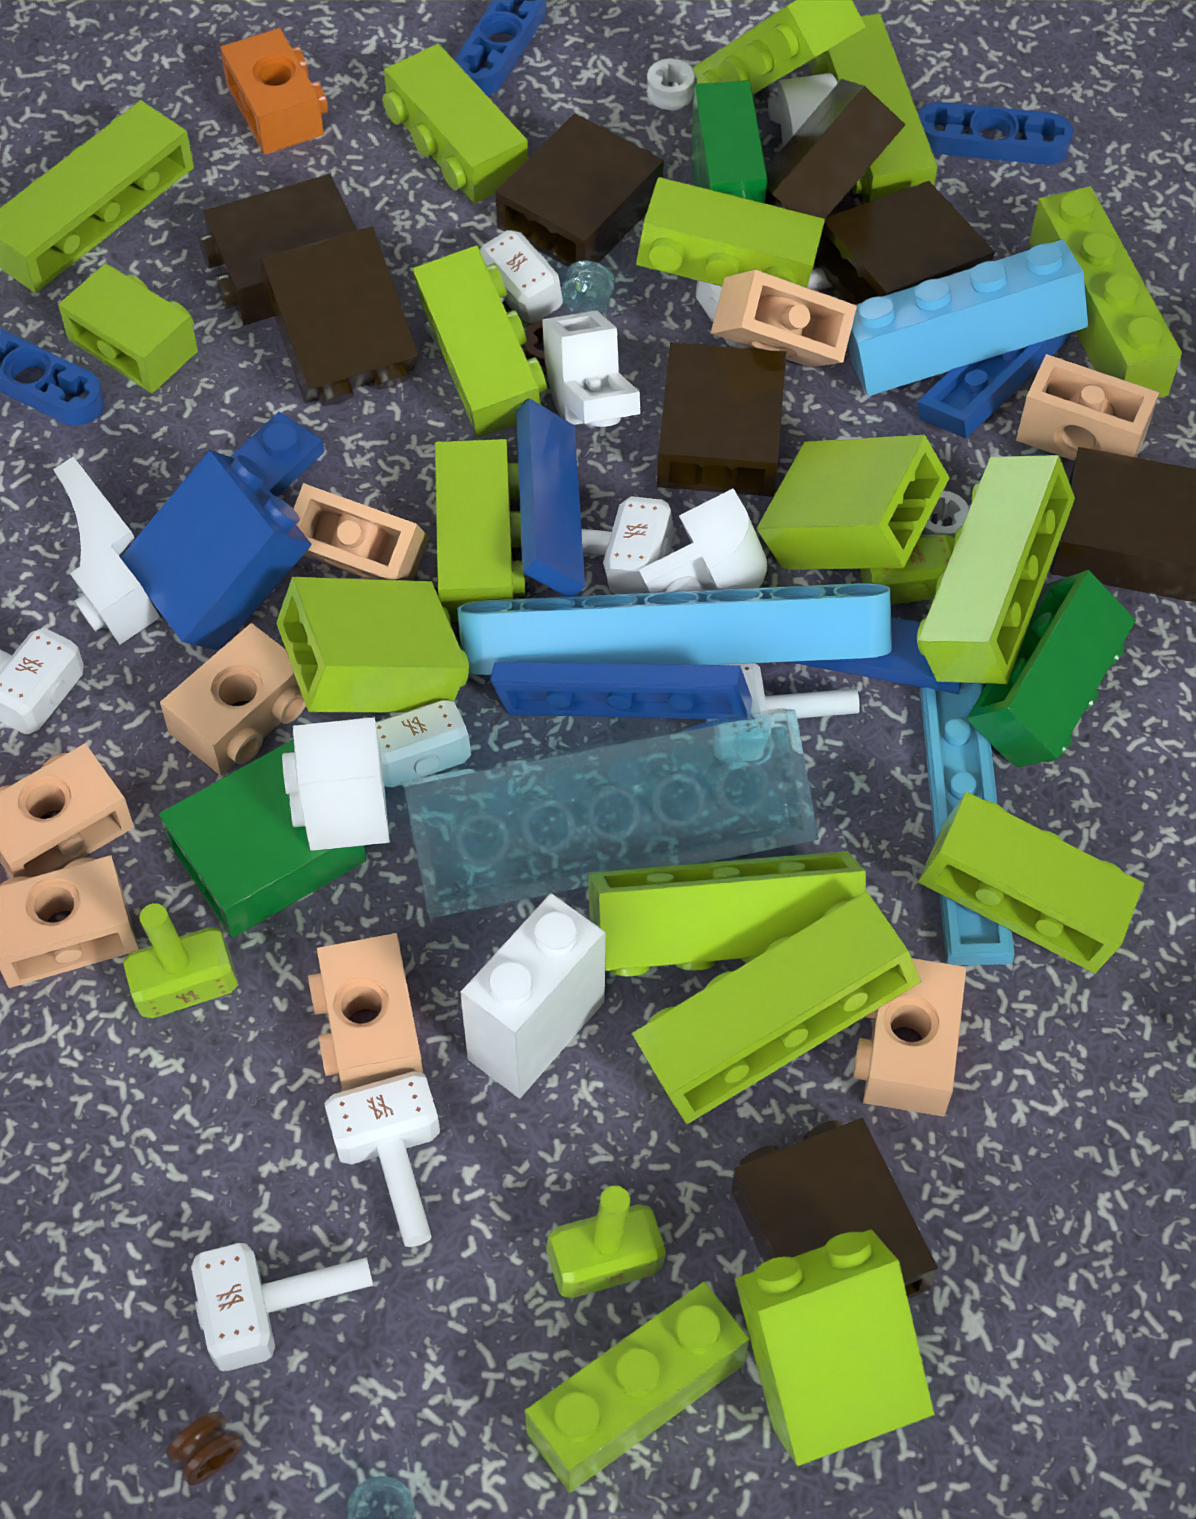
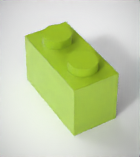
[58,263,198,394]

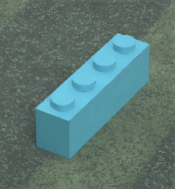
[848,240,1088,396]

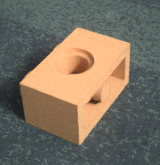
[711,270,857,368]
[1016,354,1159,461]
[294,483,430,581]
[160,623,306,776]
[0,743,134,878]
[0,855,139,988]
[308,933,423,1091]
[853,958,966,1116]

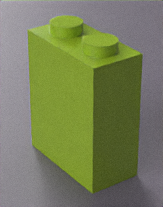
[756,435,949,570]
[276,577,469,712]
[735,1229,934,1467]

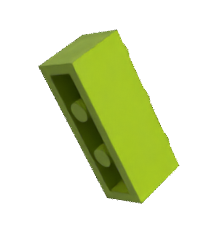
[382,43,528,204]
[636,177,825,288]
[412,245,547,437]
[435,439,525,622]
[918,791,1145,974]
[525,1281,750,1494]

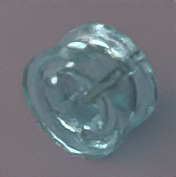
[561,261,615,314]
[347,1476,417,1519]

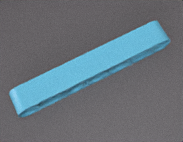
[457,583,892,675]

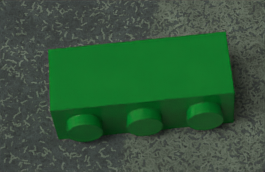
[966,570,1136,768]

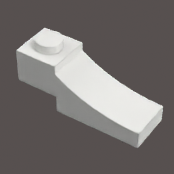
[53,457,161,645]

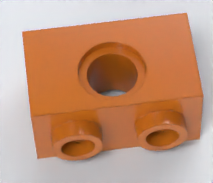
[220,28,328,155]

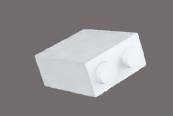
[461,893,605,1099]

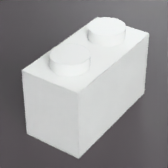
[282,717,390,851]

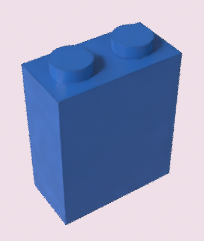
[120,450,312,651]

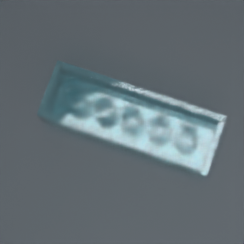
[400,708,819,919]

